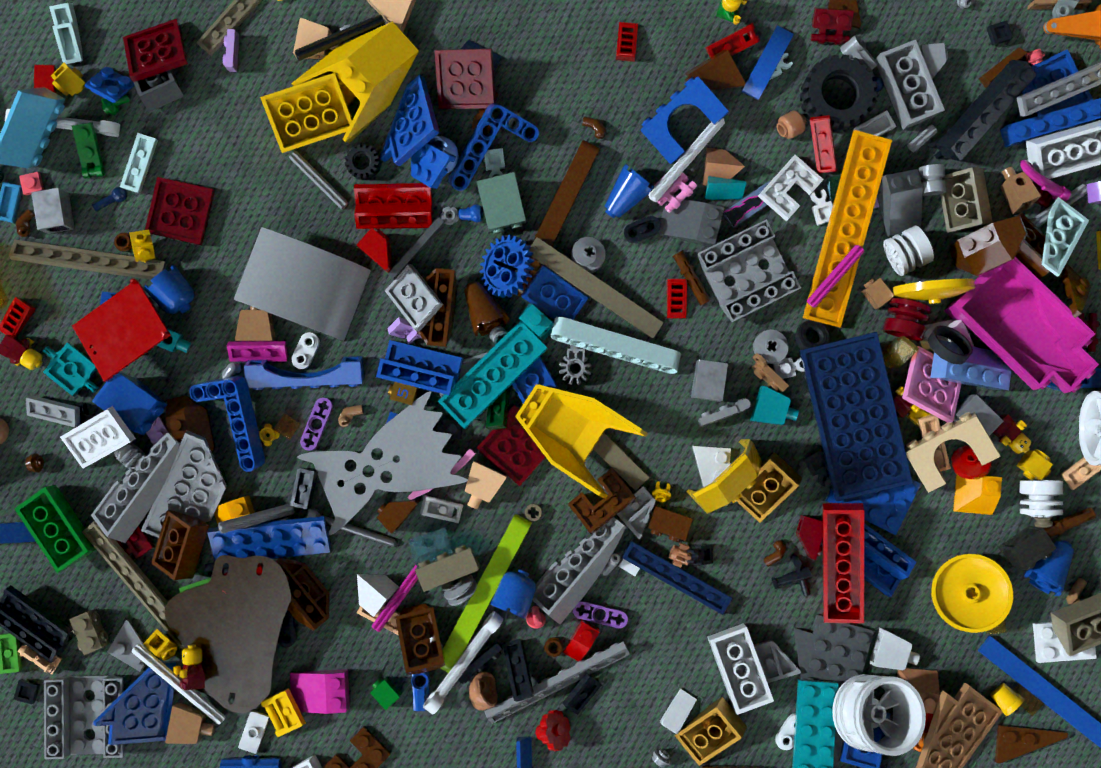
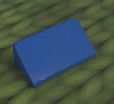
[516,737,532,768]

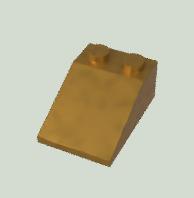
[737,452,803,523]
[674,697,747,766]

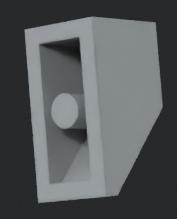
[919,43,948,79]

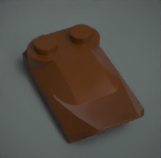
[395,603,445,675]

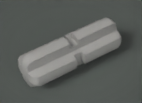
[907,124,937,153]

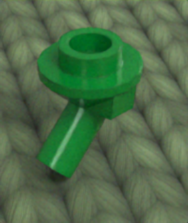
[101,95,129,115]

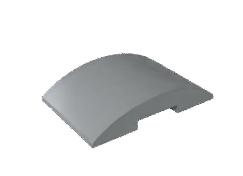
[234,227,371,341]

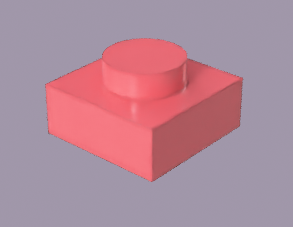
[19,172,44,195]

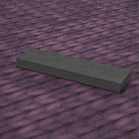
[388,218,446,280]

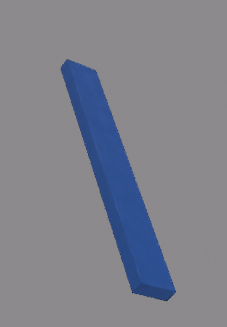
[978,636,1101,748]

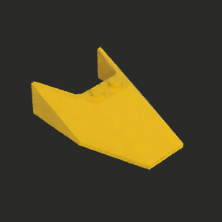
[291,21,419,143]
[515,384,648,499]
[686,439,762,514]

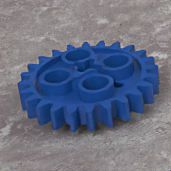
[479,235,535,298]

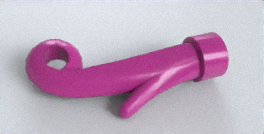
[1020,160,1071,202]

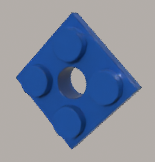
[85,67,135,103]

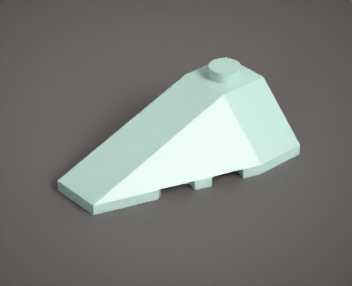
[1042,197,1089,277]

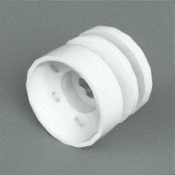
[883,225,934,276]
[1020,480,1063,517]

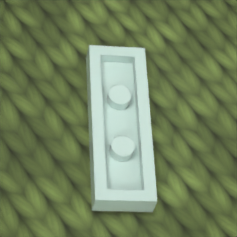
[120,133,158,194]

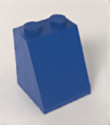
[92,372,168,435]

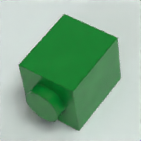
[370,677,402,710]

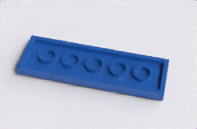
[207,516,331,561]

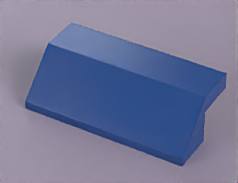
[376,340,463,395]
[864,524,916,597]

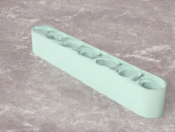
[551,317,681,374]

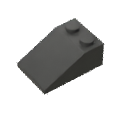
[125,59,184,112]
[877,169,923,237]
[658,200,724,247]

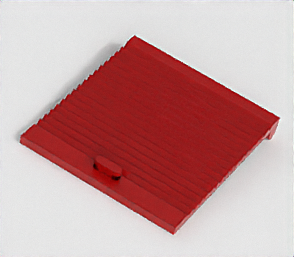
[72,278,171,382]

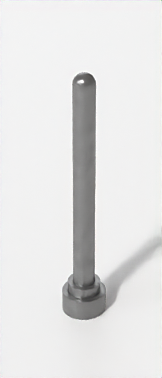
[307,507,397,547]

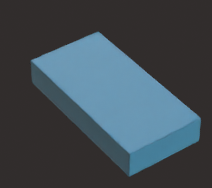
[0,182,22,224]

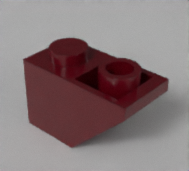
[796,515,823,560]

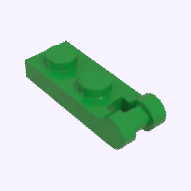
[71,122,105,179]

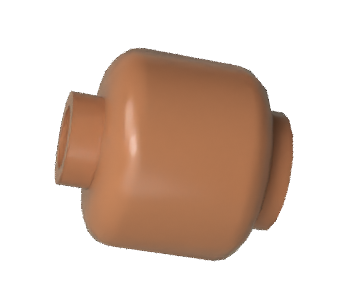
[777,110,806,139]

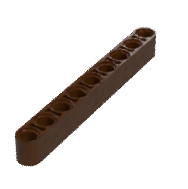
[517,140,600,297]

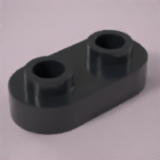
[624,216,661,243]
[278,610,297,647]

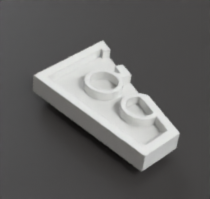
[692,446,731,506]

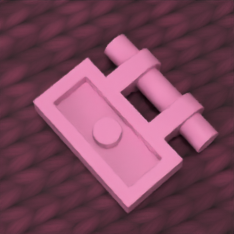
[648,172,697,213]

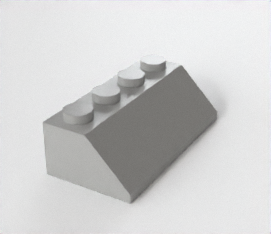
[875,40,945,130]

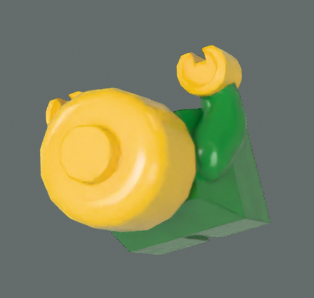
[716,0,747,25]

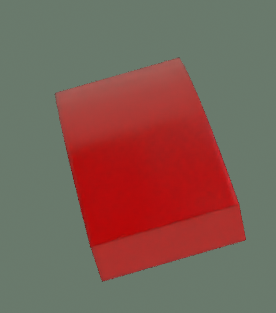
[34,64,56,93]

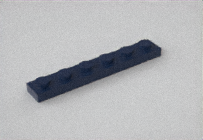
[622,541,732,615]

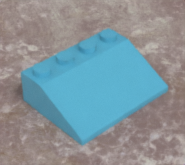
[0,87,65,168]

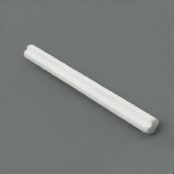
[649,118,725,202]
[132,644,225,725]

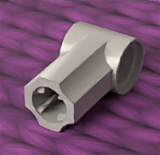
[840,34,878,72]

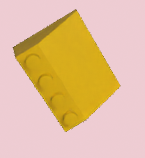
[260,72,353,153]

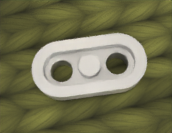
[292,332,320,369]
[775,713,796,750]

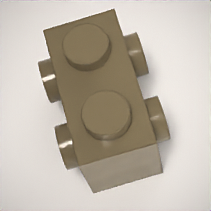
[69,609,110,655]

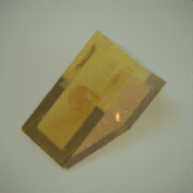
[882,336,919,369]

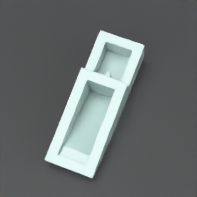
[49,3,83,64]

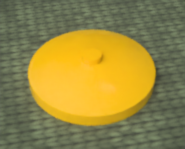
[893,279,975,304]
[931,554,1013,633]

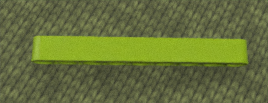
[440,513,532,673]

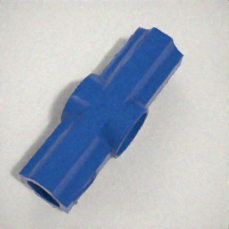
[411,671,430,711]
[220,755,282,768]

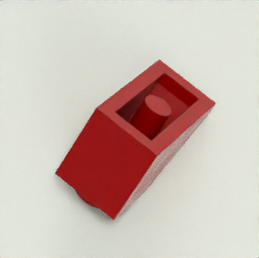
[563,620,600,662]

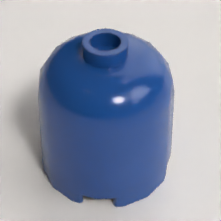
[144,265,195,314]
[491,570,536,619]

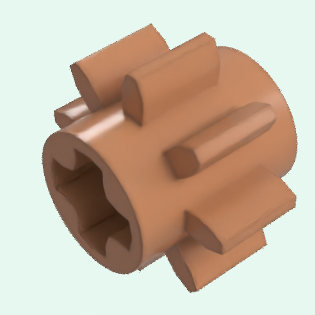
[669,542,692,568]

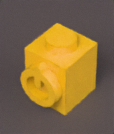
[51,62,86,96]
[129,229,155,263]
[1016,449,1053,481]
[143,629,178,661]

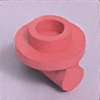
[526,606,546,629]

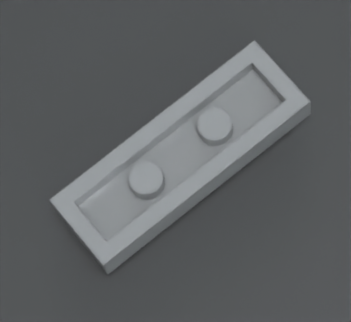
[26,395,80,427]

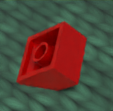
[357,227,393,273]

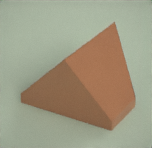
[702,148,745,186]

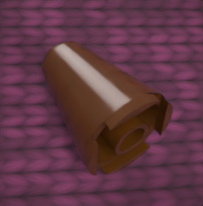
[464,281,510,336]

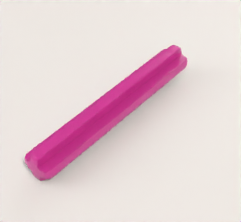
[807,245,864,308]
[372,565,419,632]

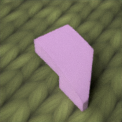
[387,317,422,344]

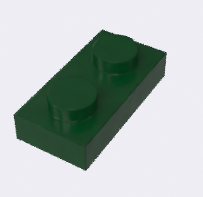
[486,390,510,430]

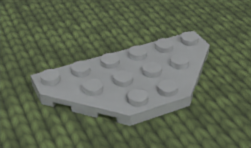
[141,430,227,538]

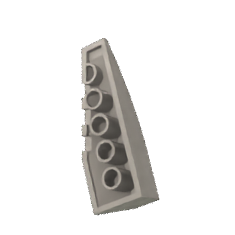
[91,432,180,543]
[533,517,626,624]

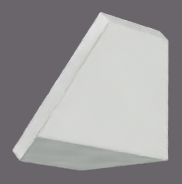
[357,574,399,617]

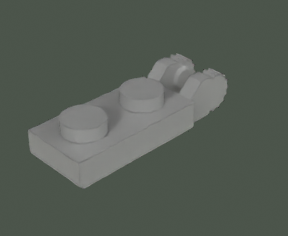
[698,398,751,427]

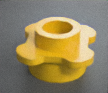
[259,424,280,447]

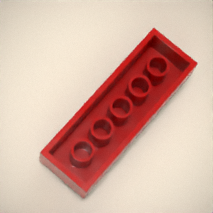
[823,503,864,623]

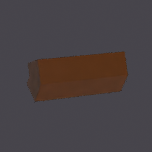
[979,47,1029,88]

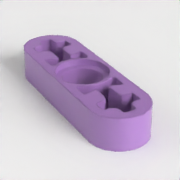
[300,398,333,451]
[573,601,628,628]

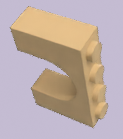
[905,412,1001,493]

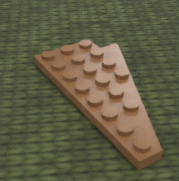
[916,683,1003,768]

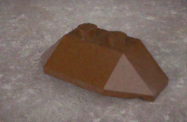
[949,216,1028,276]
[417,268,457,347]
[165,395,215,452]
[276,558,329,631]

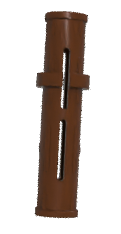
[672,250,711,306]
[1037,507,1096,541]

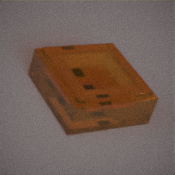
[274,414,301,440]

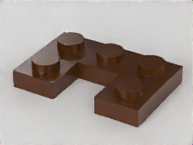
[568,468,636,535]
[323,726,391,768]

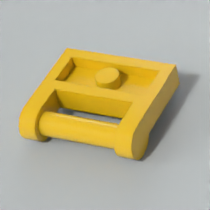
[261,688,306,737]

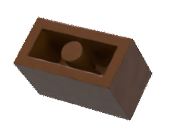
[648,506,693,543]

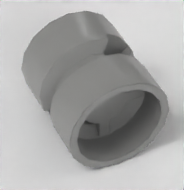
[919,164,947,196]

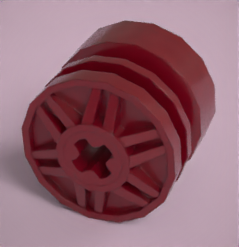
[883,298,931,341]

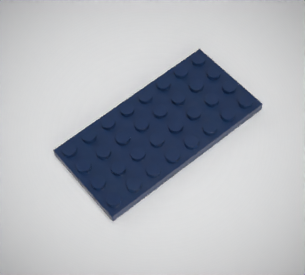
[799,332,913,501]

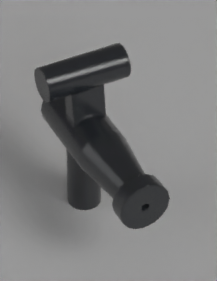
[771,554,812,596]

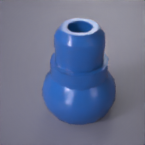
[459,204,483,223]

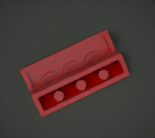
[354,183,432,229]

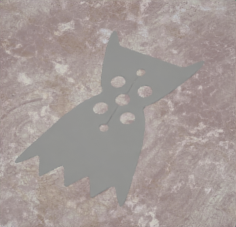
[297,391,468,535]

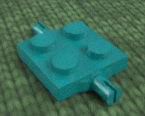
[43,342,99,396]

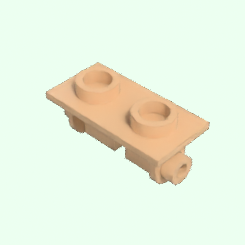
[18,645,62,674]

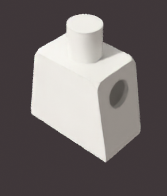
[869,628,920,670]

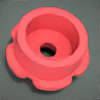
[1027,49,1045,65]

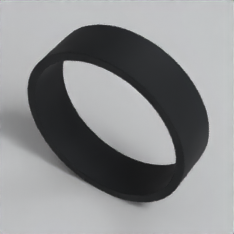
[928,326,973,364]

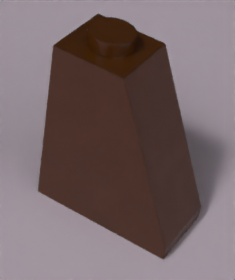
[685,49,746,90]

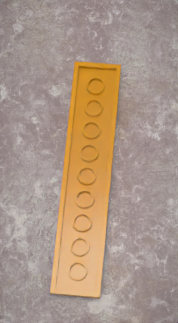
[803,130,892,328]

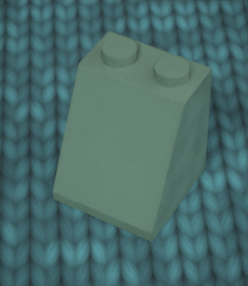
[476,172,526,234]

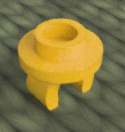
[652,481,671,502]

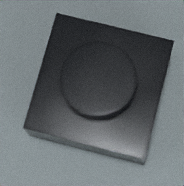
[987,20,1013,46]
[13,679,40,705]

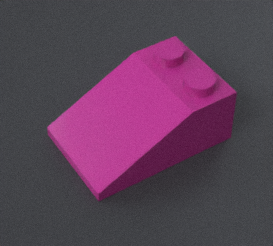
[290,669,350,714]

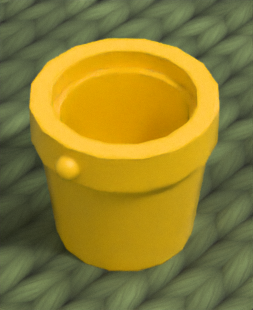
[990,683,1024,716]

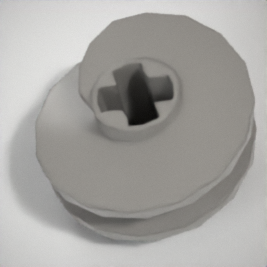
[571,237,606,273]
[753,329,788,364]
[441,573,477,606]

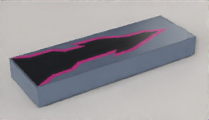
[723,180,771,228]

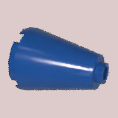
[605,164,654,218]
[1024,540,1074,596]

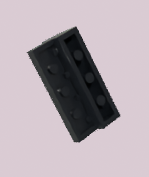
[0,585,72,663]

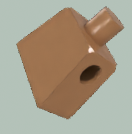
[1000,166,1041,215]
[235,306,276,341]
[165,702,215,744]

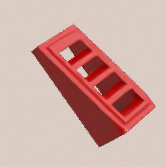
[616,22,638,62]
[667,279,687,319]
[0,297,36,337]

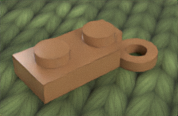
[751,353,789,393]

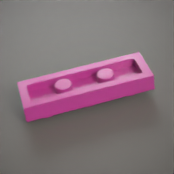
[227,341,288,362]

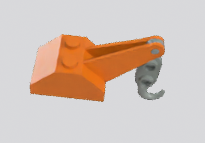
[1043,0,1101,49]

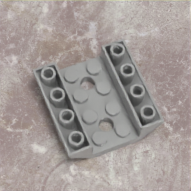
[697,219,801,322]
[44,675,124,759]

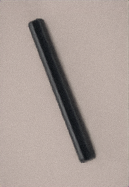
[295,14,385,61]

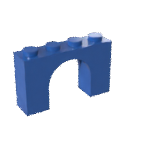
[640,76,730,164]

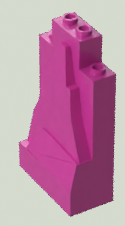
[944,257,1099,393]

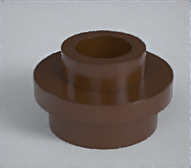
[114,233,132,252]
[25,453,44,473]
[544,637,564,657]

